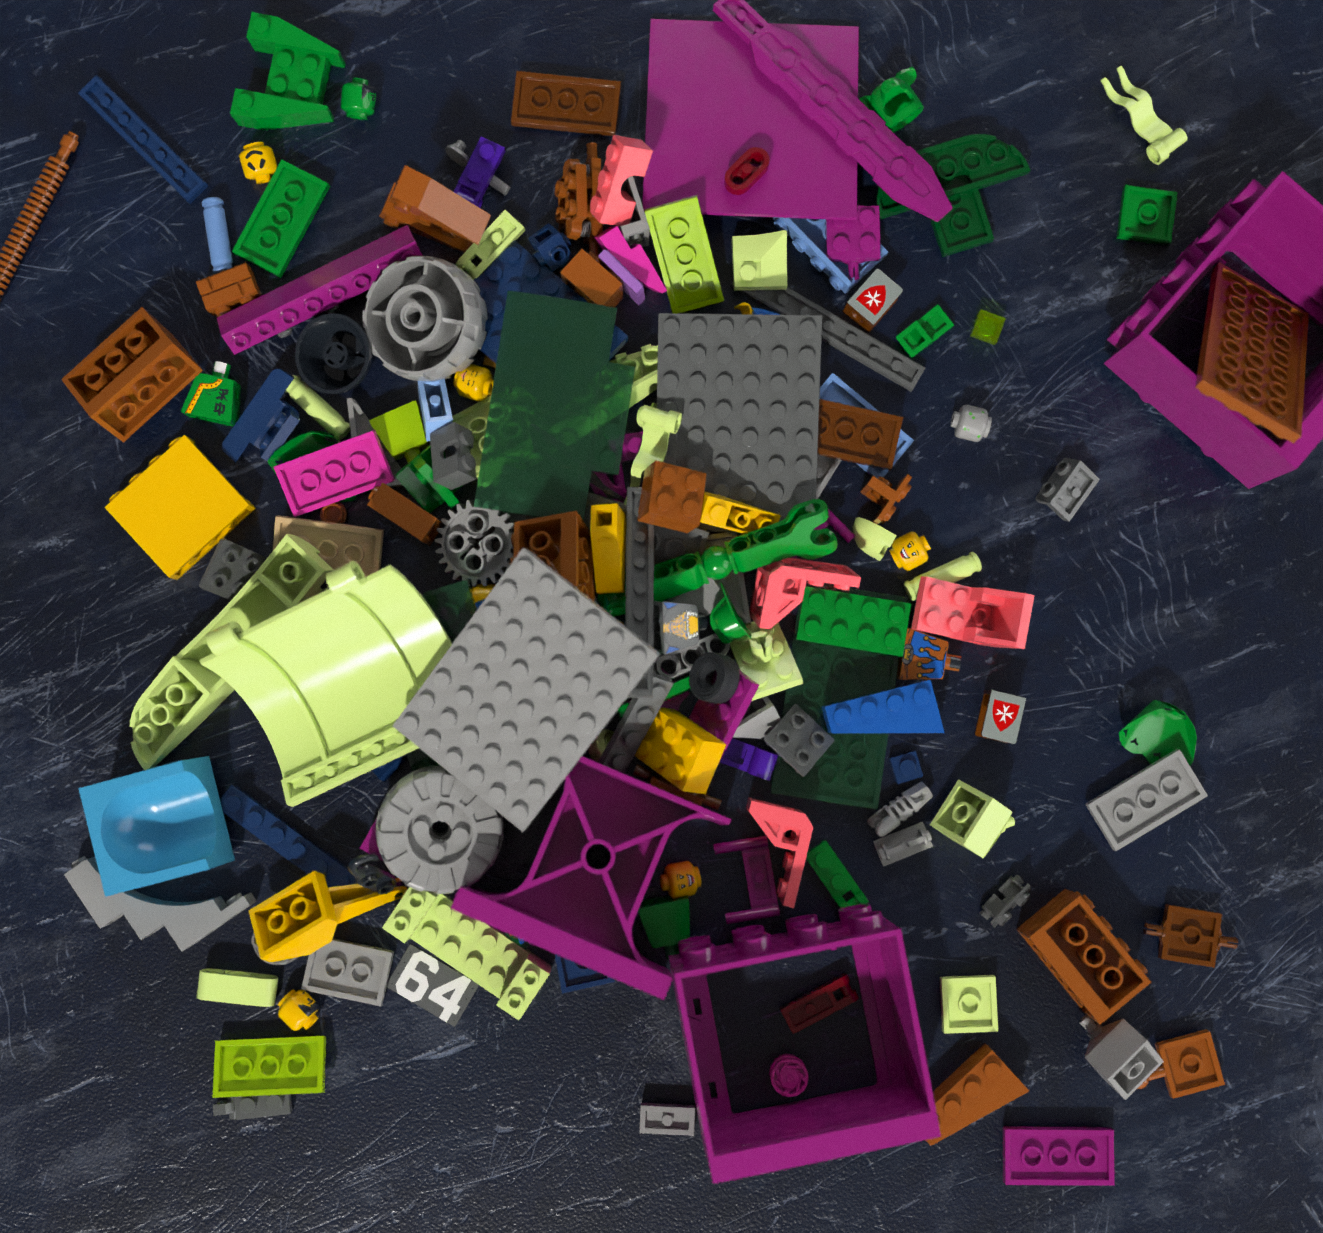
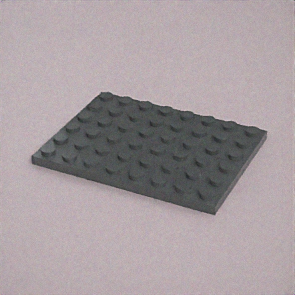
[657,313,822,532]

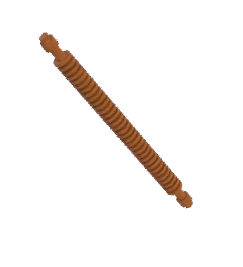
[0,131,79,300]

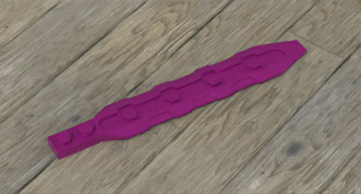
[713,0,953,222]

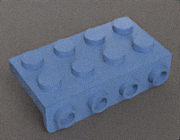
[773,217,888,294]

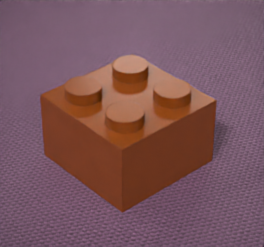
[560,249,623,317]
[637,461,707,533]

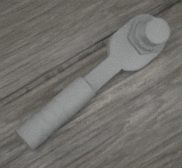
[445,140,510,195]

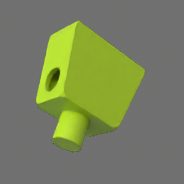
[369,400,430,463]

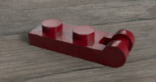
[780,973,859,1034]

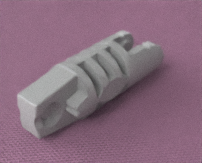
[867,782,933,837]

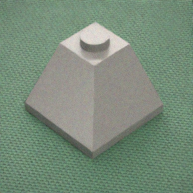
[733,696,781,739]

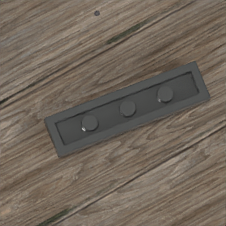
[598,673,674,774]

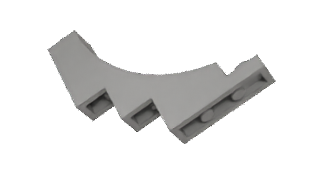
[64,856,256,952]

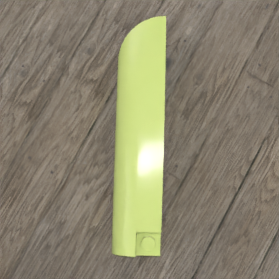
[129,534,334,770]

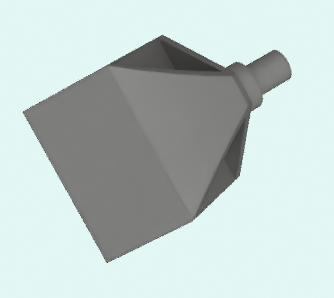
[1079,1015,1164,1100]

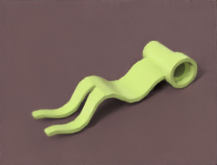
[1101,66,1187,165]
[624,405,682,504]

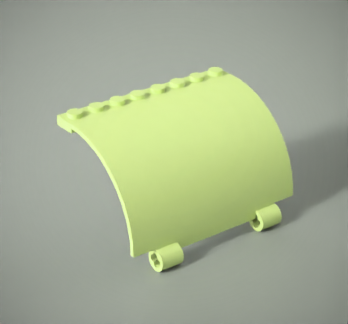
[200,561,452,807]

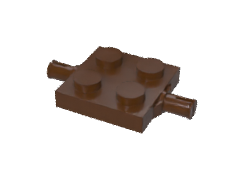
[633,764,722,811]
[1143,904,1238,968]

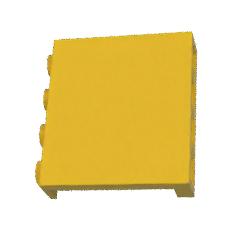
[105,435,256,580]

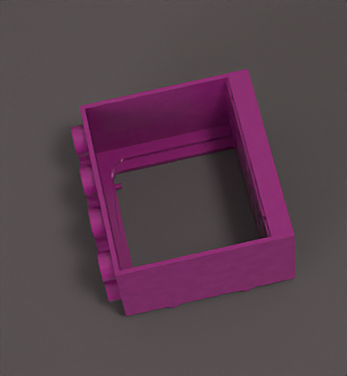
[1103,171,1323,489]
[668,904,941,1184]

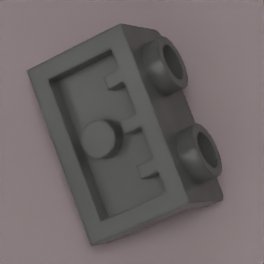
[1035,458,1100,522]

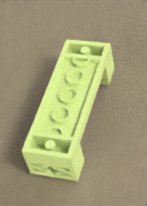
[382,887,553,1020]

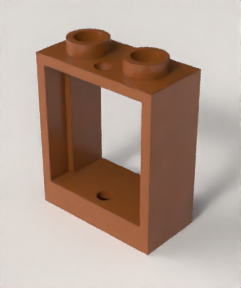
[368,483,444,546]

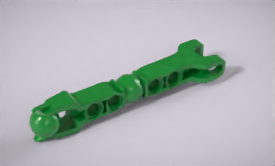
[597,499,838,617]

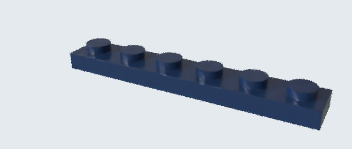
[220,784,357,887]

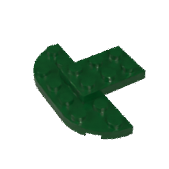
[876,134,1031,257]

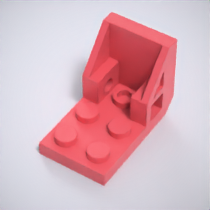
[749,557,861,629]
[911,576,1034,649]
[746,797,813,908]

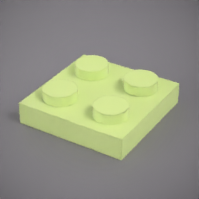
[940,975,998,1034]

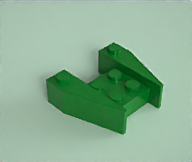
[230,12,346,130]

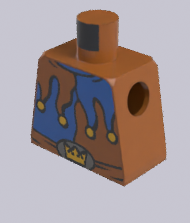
[895,628,961,680]

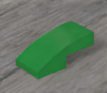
[896,305,954,358]

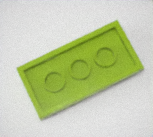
[645,195,724,314]
[213,1036,326,1098]

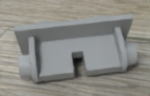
[873,821,933,866]

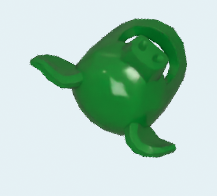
[859,67,924,133]

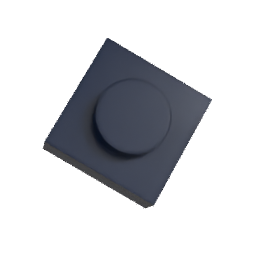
[889,750,923,784]

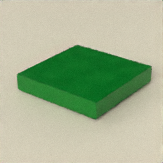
[1117,185,1178,246]

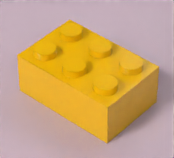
[634,707,726,794]

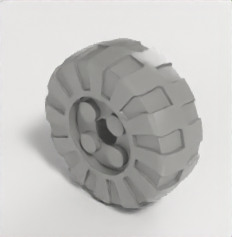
[363,256,488,381]
[376,765,504,894]

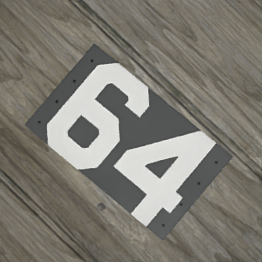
[387,944,479,1027]

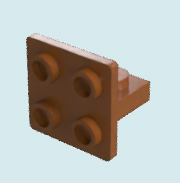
[860,474,912,524]

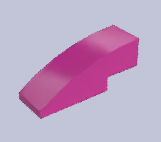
[594,226,667,293]

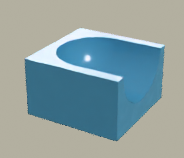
[79,756,235,897]

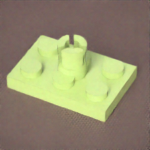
[729,621,803,701]

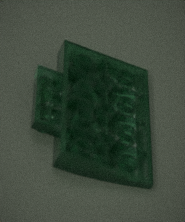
[474,291,635,521]

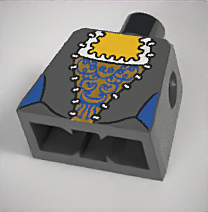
[653,601,708,654]

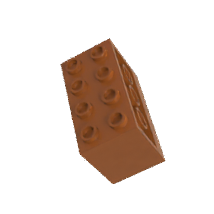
[61,307,203,443]
[510,511,595,602]
[1016,888,1151,1024]

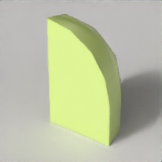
[853,517,897,561]

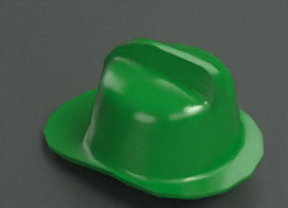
[710,582,752,644]

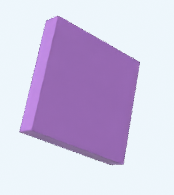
[598,249,645,305]

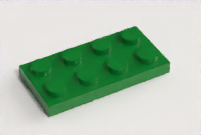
[232,159,330,278]
[796,586,911,657]

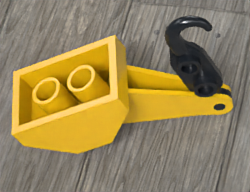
[249,854,407,962]

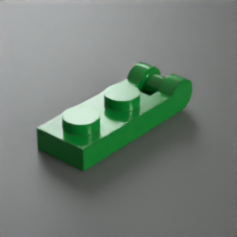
[806,840,869,908]

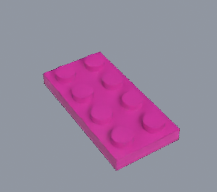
[274,430,395,517]

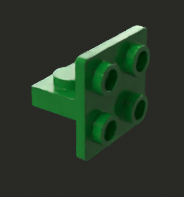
[395,445,463,514]

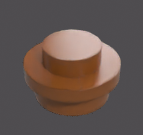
[320,502,347,524]

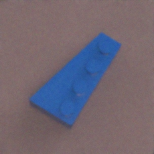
[821,680,944,733]

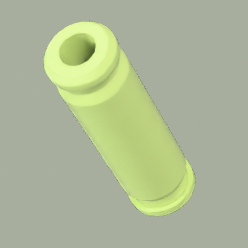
[285,375,350,440]
[904,552,982,601]

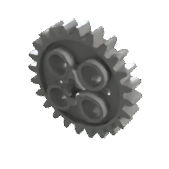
[435,499,514,587]

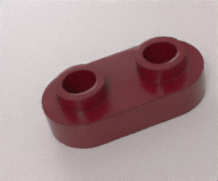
[724,147,770,195]

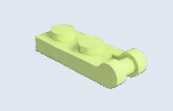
[456,210,525,280]

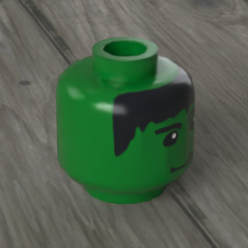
[341,78,376,120]

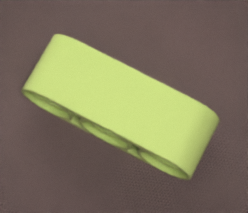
[197,968,278,1007]

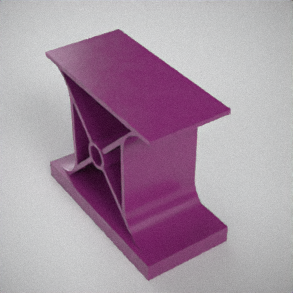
[451,756,731,1000]

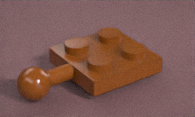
[1137,1029,1225,1099]

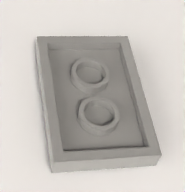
[301,938,394,1006]

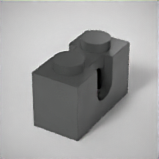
[430,422,476,490]

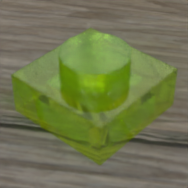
[970,309,1006,345]

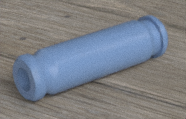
[202,197,233,274]

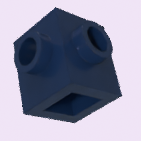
[528,223,574,272]

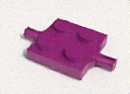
[825,204,881,280]

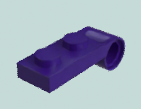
[453,137,506,208]
[720,738,778,781]

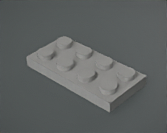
[1085,749,1208,851]

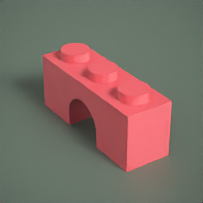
[590,135,653,226]

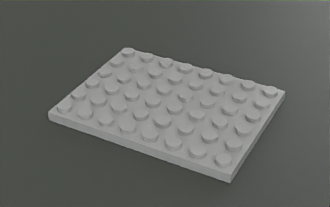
[393,548,660,832]

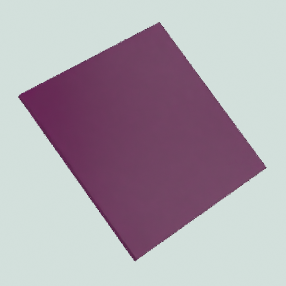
[643,19,859,220]

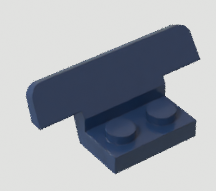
[222,369,300,463]

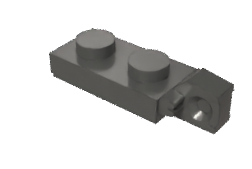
[213,1094,293,1120]

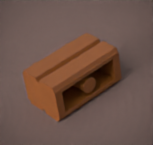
[196,262,262,317]

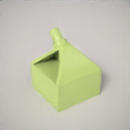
[930,779,1015,858]

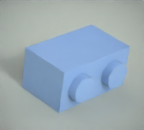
[418,379,453,442]

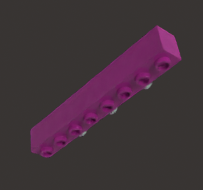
[217,225,423,355]

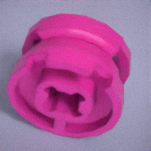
[769,1053,809,1097]

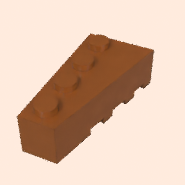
[926,1043,1029,1146]

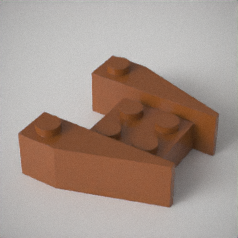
[379,165,491,253]

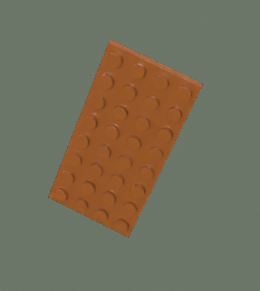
[1195,262,1309,443]

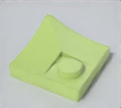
[732,230,787,291]

